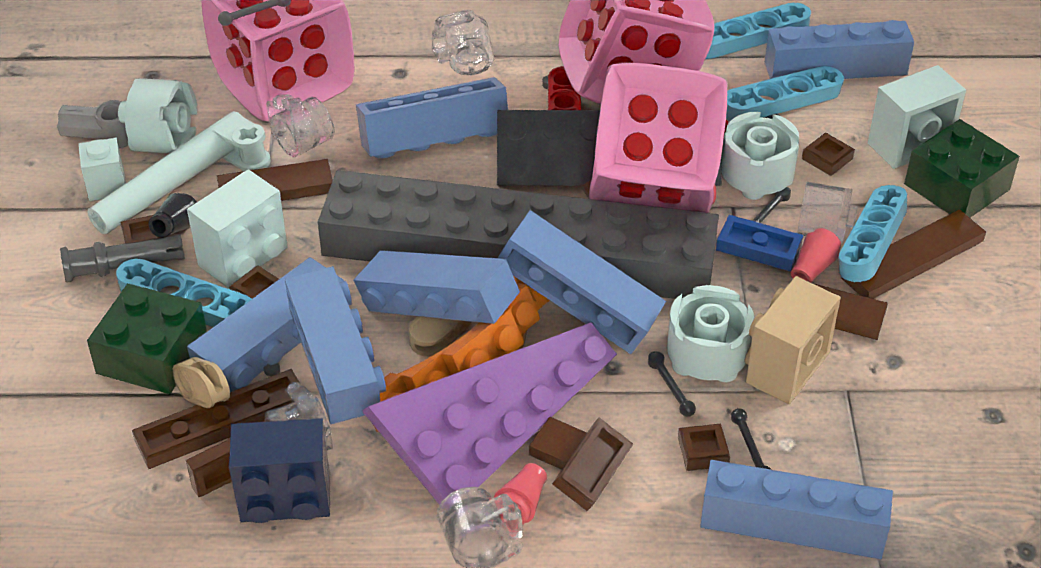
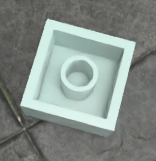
[868,65,966,169]
[187,169,288,288]

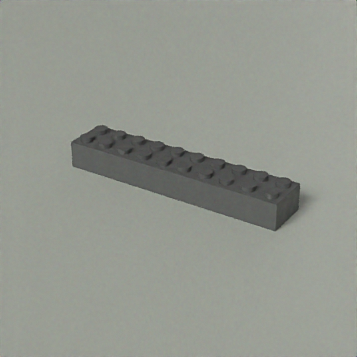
[318,170,719,299]

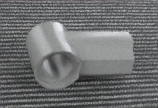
[57,100,128,149]

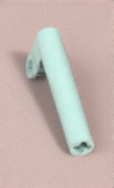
[87,111,271,234]

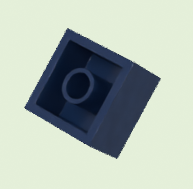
[229,418,330,523]

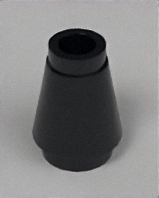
[149,193,197,237]

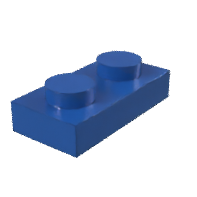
[716,215,804,272]

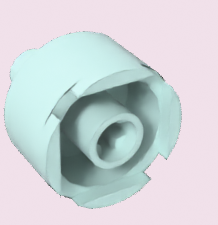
[118,78,197,153]
[722,112,799,200]
[667,285,754,382]

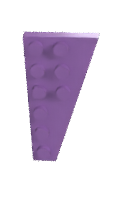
[362,323,617,513]

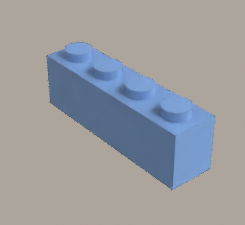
[764,20,914,79]
[356,77,508,158]
[497,210,666,354]
[353,250,520,324]
[187,257,344,392]
[284,266,386,425]
[700,460,893,559]

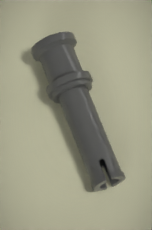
[60,234,185,282]

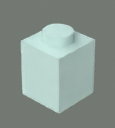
[79,138,126,201]

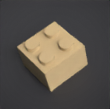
[745,276,841,405]

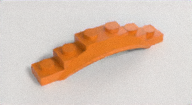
[373,276,550,433]

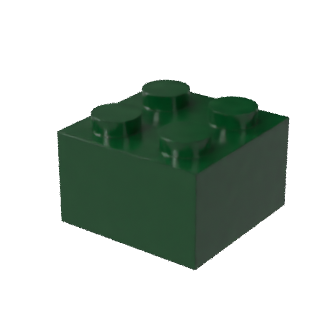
[904,119,1020,218]
[87,283,207,394]

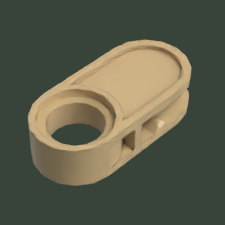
[409,316,471,356]
[173,357,230,408]

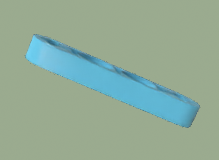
[706,2,811,59]
[726,66,844,121]
[839,185,907,282]
[116,259,252,327]

